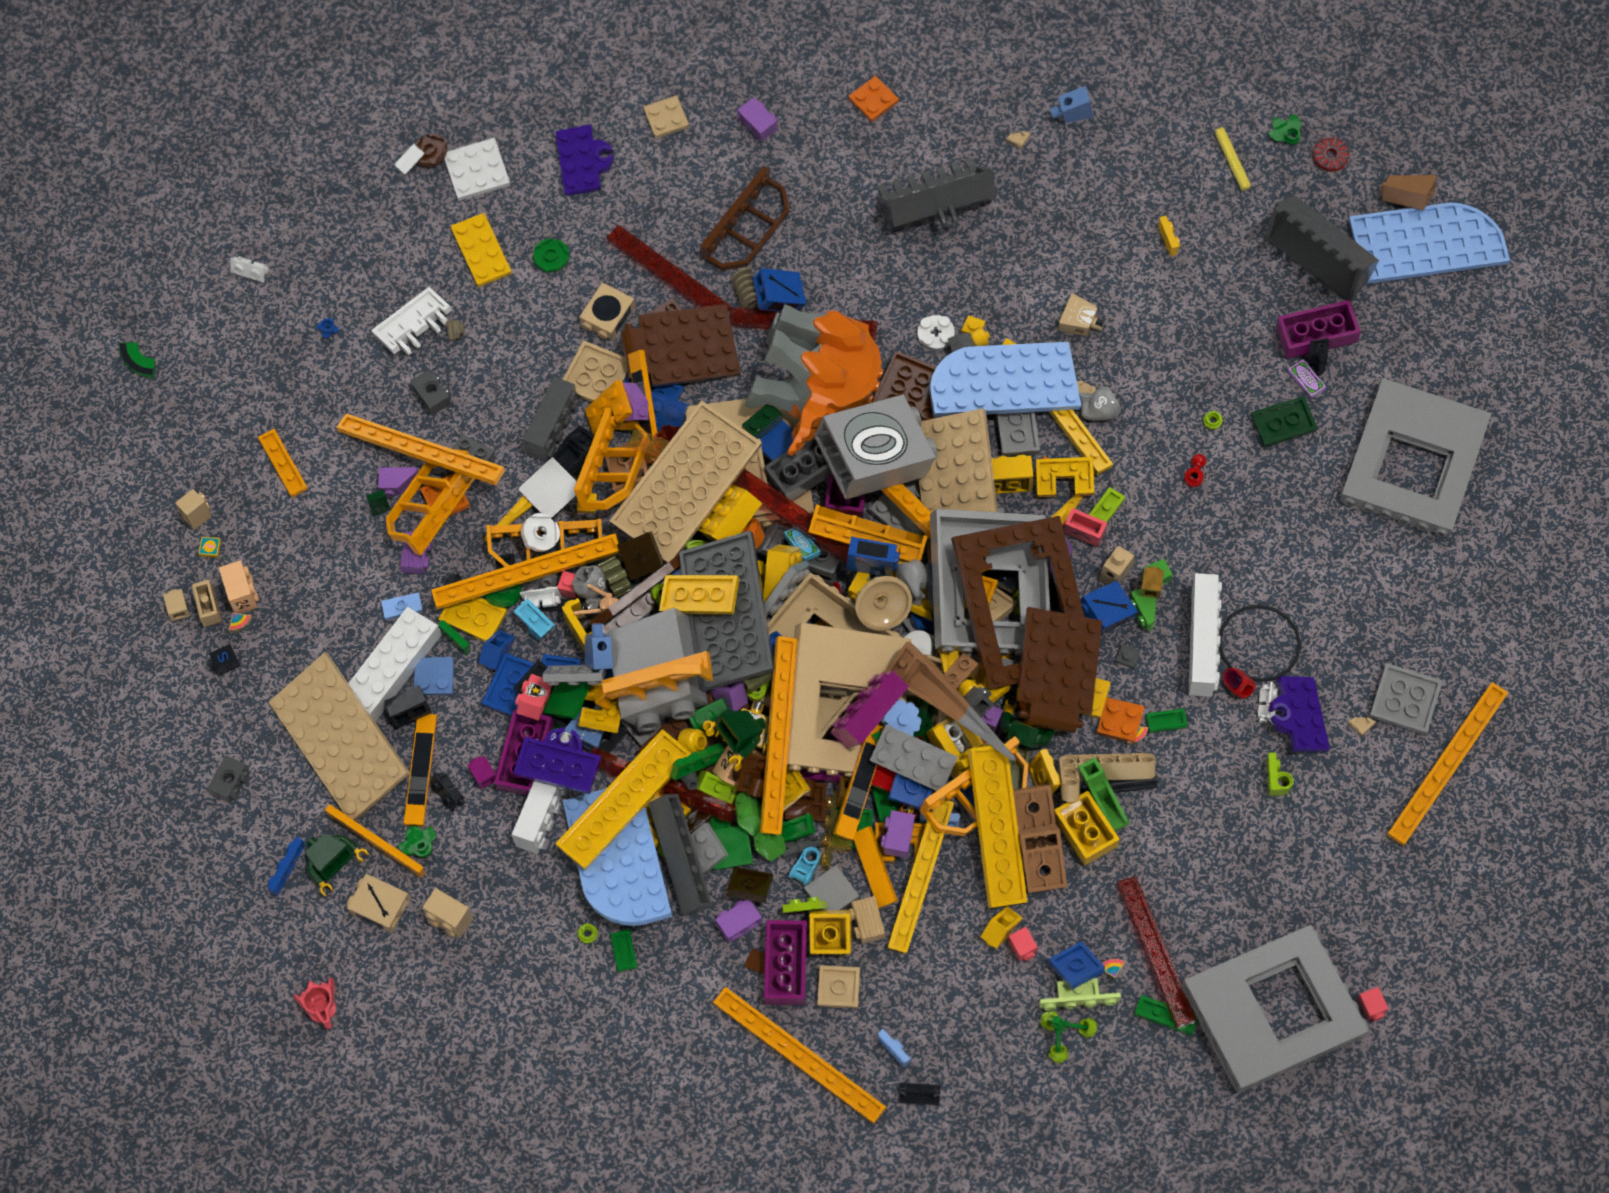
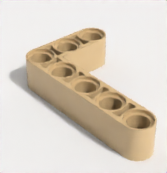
[1059,753,1156,802]

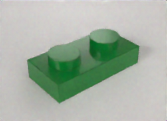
[689,697,729,730]

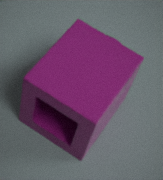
[468,755,496,790]

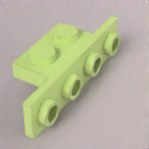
[1039,978,1121,1011]

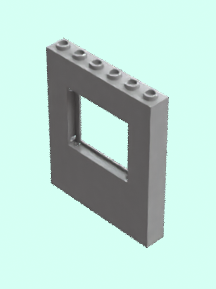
[1340,378,1492,537]
[930,509,1050,656]
[1181,925,1369,1094]

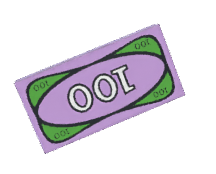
[1288,360,1326,399]

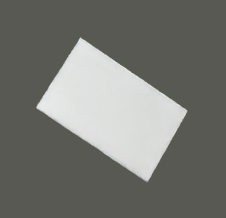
[395,144,425,174]

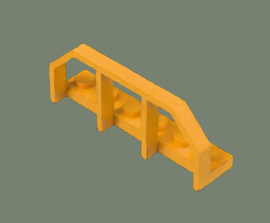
[574,407,650,510]
[386,449,475,555]
[808,504,928,561]
[486,519,602,567]
[594,651,713,710]
[919,737,1028,836]

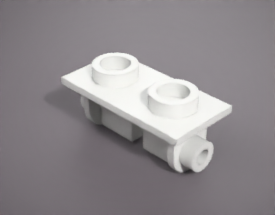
[230,256,269,282]
[520,587,562,608]
[1257,682,1280,725]

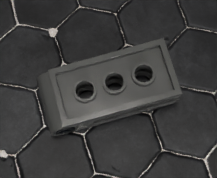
[756,523,847,586]

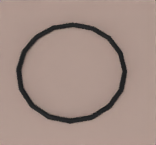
[1219,604,1301,682]

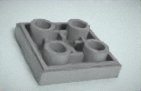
[804,865,859,910]

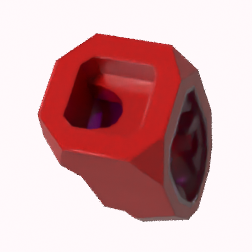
[1223,668,1256,698]

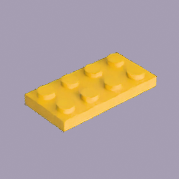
[450,213,512,287]
[659,575,740,614]

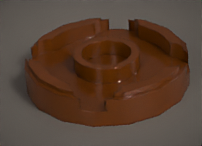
[415,133,448,167]

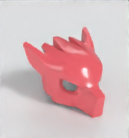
[293,978,336,1030]

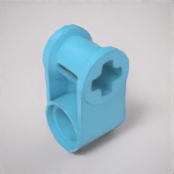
[789,847,821,886]

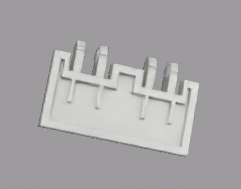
[371,287,452,355]

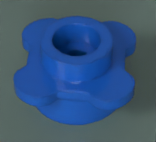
[317,318,339,338]

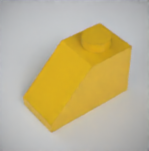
[981,906,1023,949]

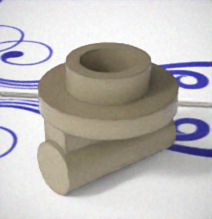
[446,320,465,340]

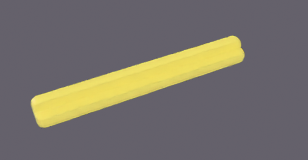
[1215,127,1250,191]

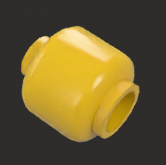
[678,728,707,753]

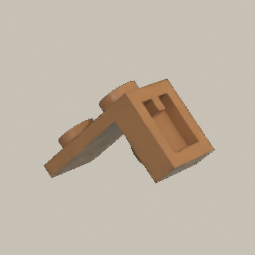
[944,653,979,690]

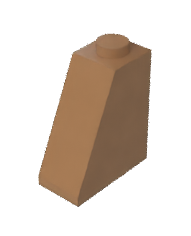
[1380,175,1437,210]

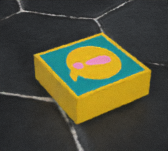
[199,537,221,558]

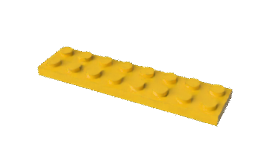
[555,729,692,870]
[968,744,1027,908]

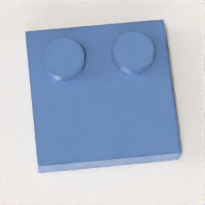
[414,657,454,695]

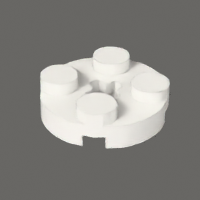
[917,315,955,351]
[521,513,560,552]

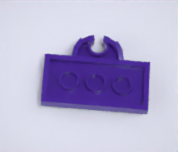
[556,124,614,196]
[1268,676,1330,752]
[513,728,601,794]

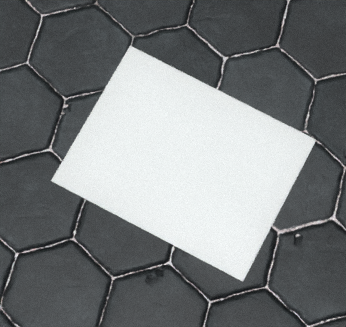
[519,457,577,519]

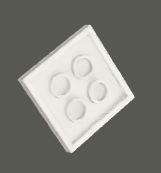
[444,138,510,201]

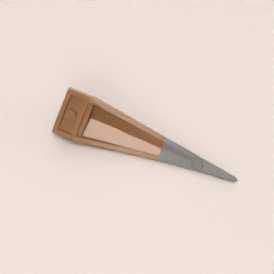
[885,641,1016,760]

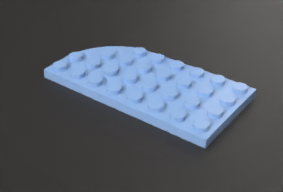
[1349,203,1510,284]
[929,342,1082,417]
[563,788,673,926]

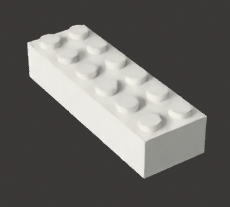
[1189,573,1222,696]
[348,607,442,722]
[512,732,571,854]

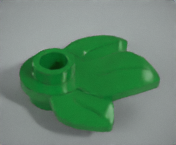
[1269,114,1302,145]
[398,826,436,858]

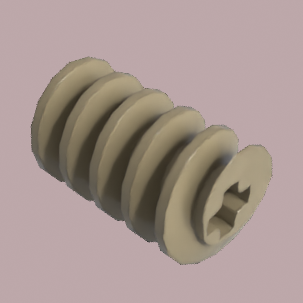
[731,268,759,310]

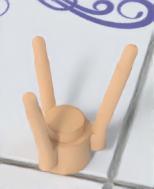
[574,584,618,615]

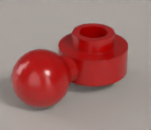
[1184,454,1207,487]

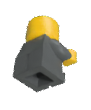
[948,328,990,352]
[959,680,995,718]

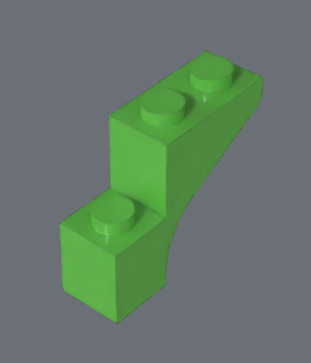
[1130,559,1173,631]
[1078,757,1130,832]
[734,792,786,862]

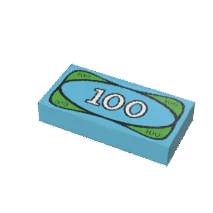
[783,525,820,561]

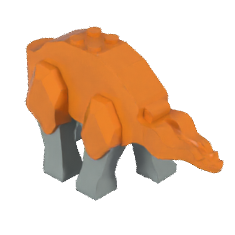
[745,304,884,456]

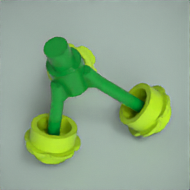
[1041,1011,1097,1063]

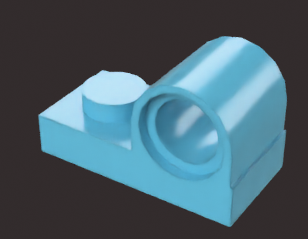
[514,598,555,641]

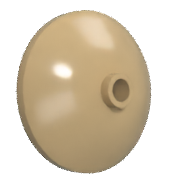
[855,576,912,631]

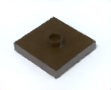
[617,531,665,580]
[726,867,773,903]

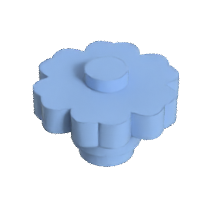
[881,700,921,736]

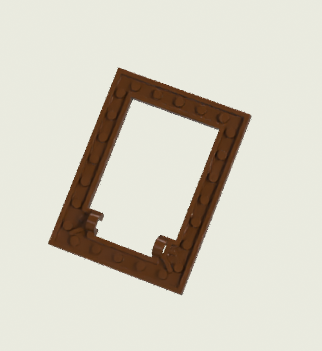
[951,516,1084,690]

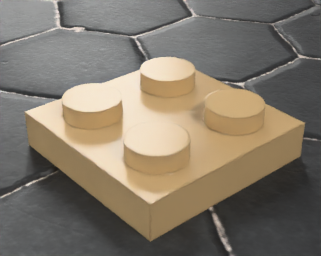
[643,96,689,139]
[817,965,860,1009]

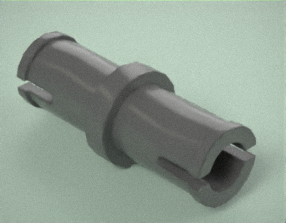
[782,835,821,859]

